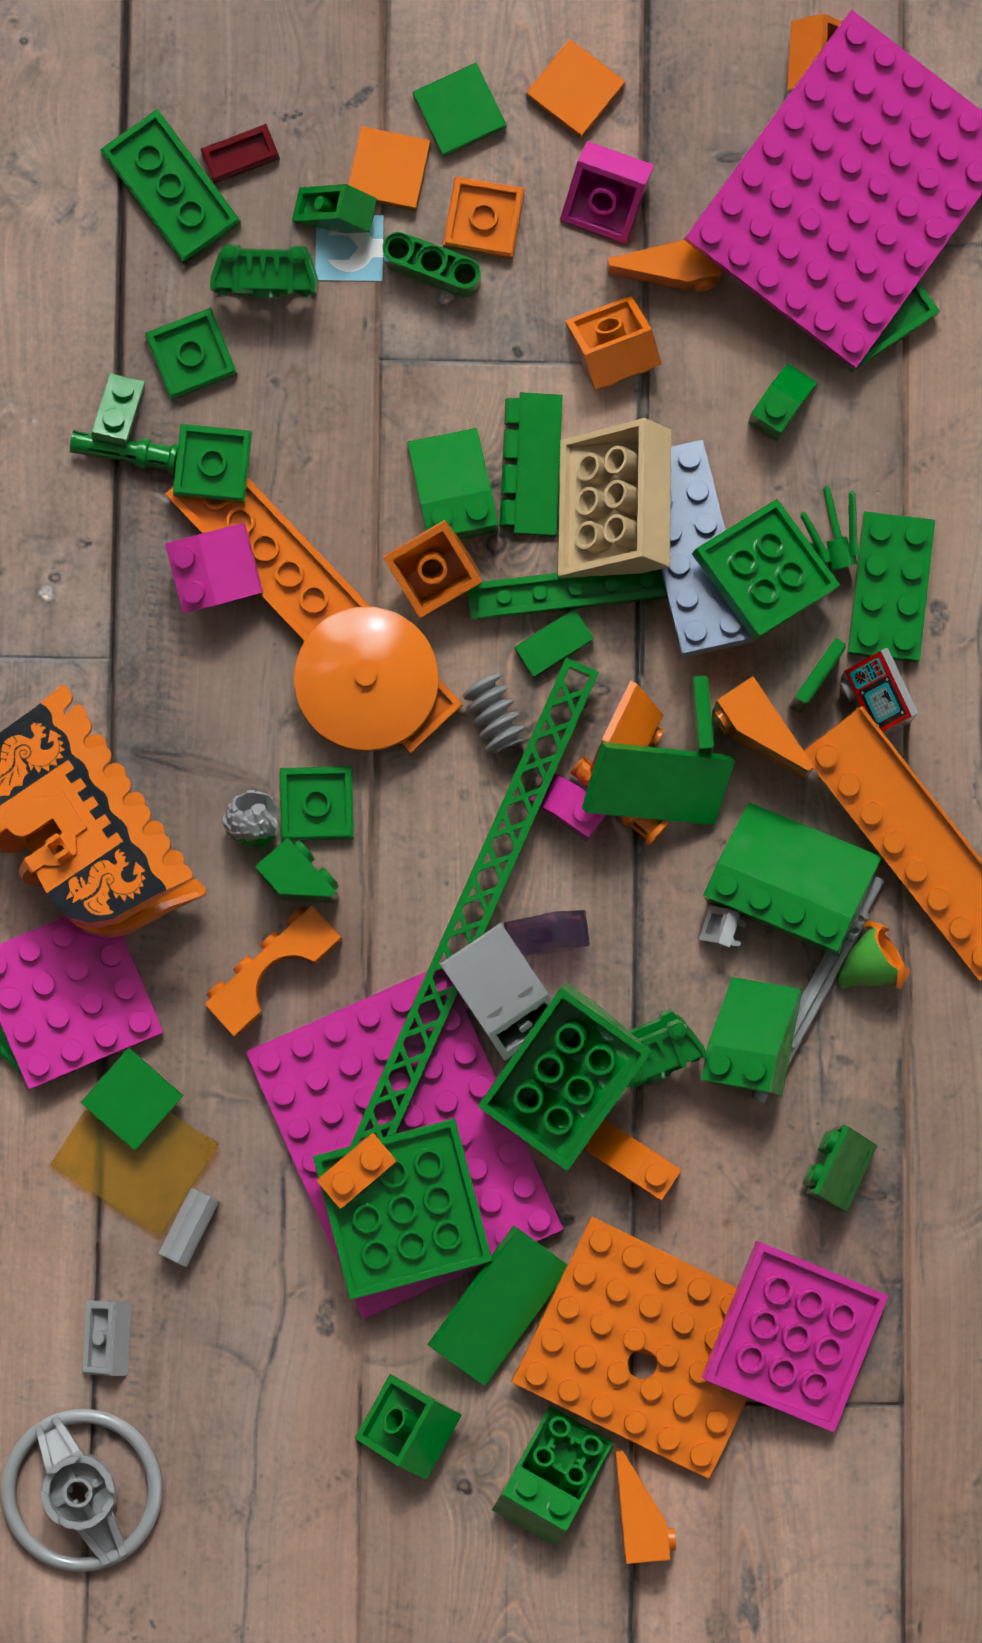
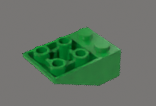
[802,1125,878,1212]
[492,1406,614,1547]

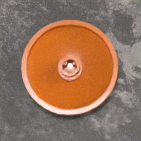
[294,607,439,752]

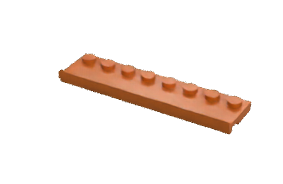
[803,706,982,981]

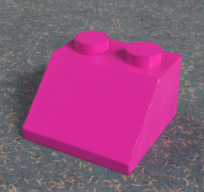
[560,141,654,244]
[165,523,263,614]

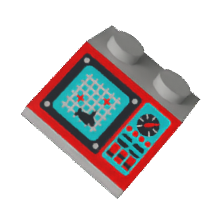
[839,648,918,735]

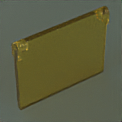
[50,1108,219,1236]

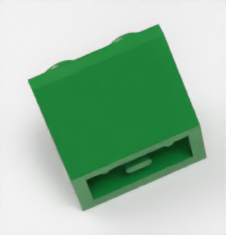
[255,838,339,903]

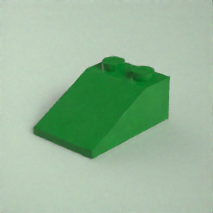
[407,428,499,540]
[701,977,803,1097]

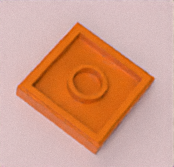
[526,39,625,139]
[348,126,431,211]
[443,176,525,259]

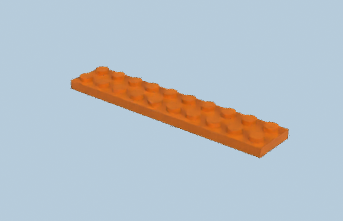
[165,478,463,754]

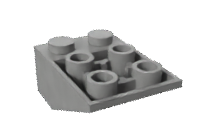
[440,923,552,1061]

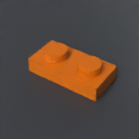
[316,1132,397,1209]

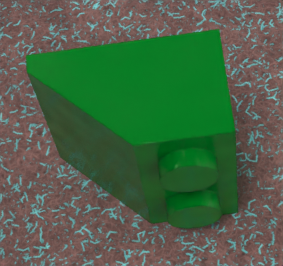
[355,1374,462,1480]

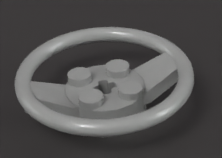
[1,1409,162,1572]

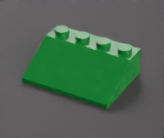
[703,802,882,957]
[477,982,652,1171]

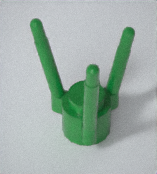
[800,486,860,570]

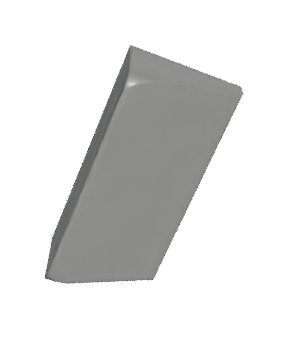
[82,1300,131,1376]

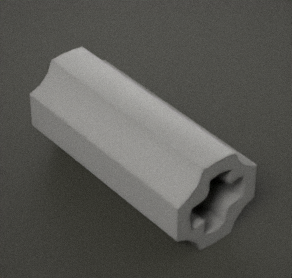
[159,1187,220,1267]

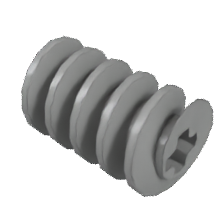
[463,673,530,753]

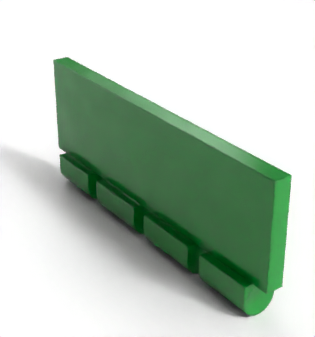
[500,392,563,536]

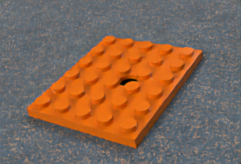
[511,1216,748,1479]

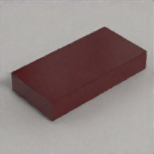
[200,124,280,184]

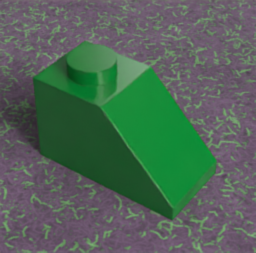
[292,184,377,234]
[748,363,817,442]

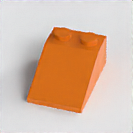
[712,676,814,779]

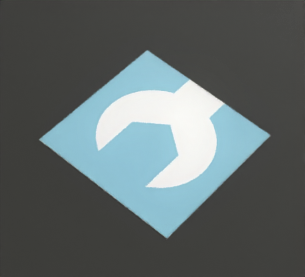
[315,215,384,281]

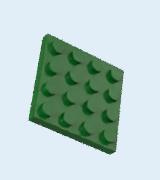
[312,1118,492,1300]

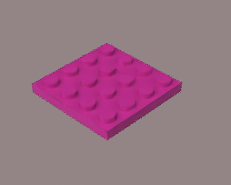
[0,917,163,1090]
[701,1241,889,1432]

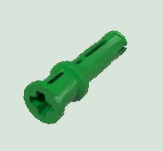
[70,430,178,475]

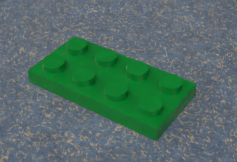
[847,511,935,662]

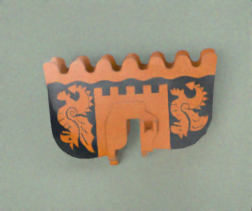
[0,685,207,938]

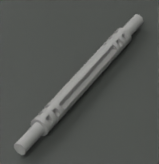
[751,876,884,1104]

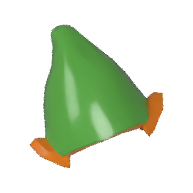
[837,921,910,990]

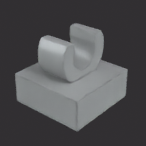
[699,906,747,948]

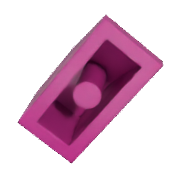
[529,774,606,842]

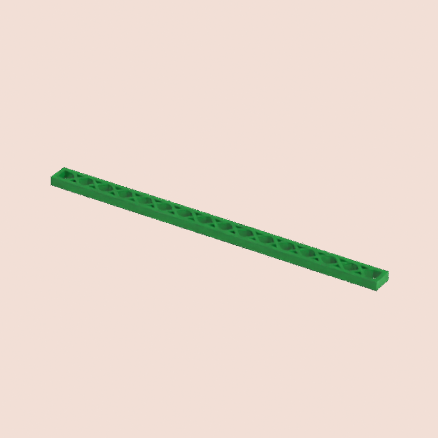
[350,657,599,1146]

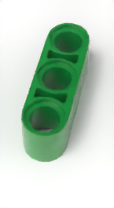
[382,232,481,297]

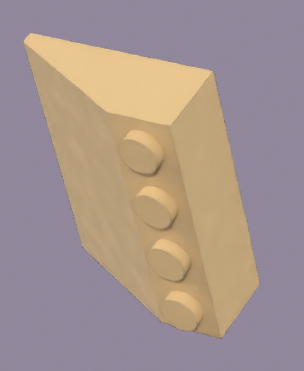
[558,418,671,578]

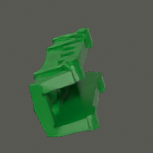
[210,244,318,298]
[628,1009,707,1089]

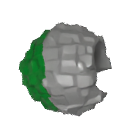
[222,790,279,848]

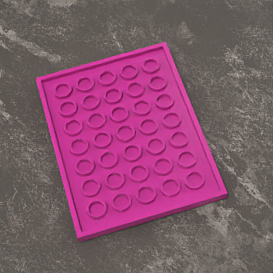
[683,10,982,369]
[246,969,563,1319]

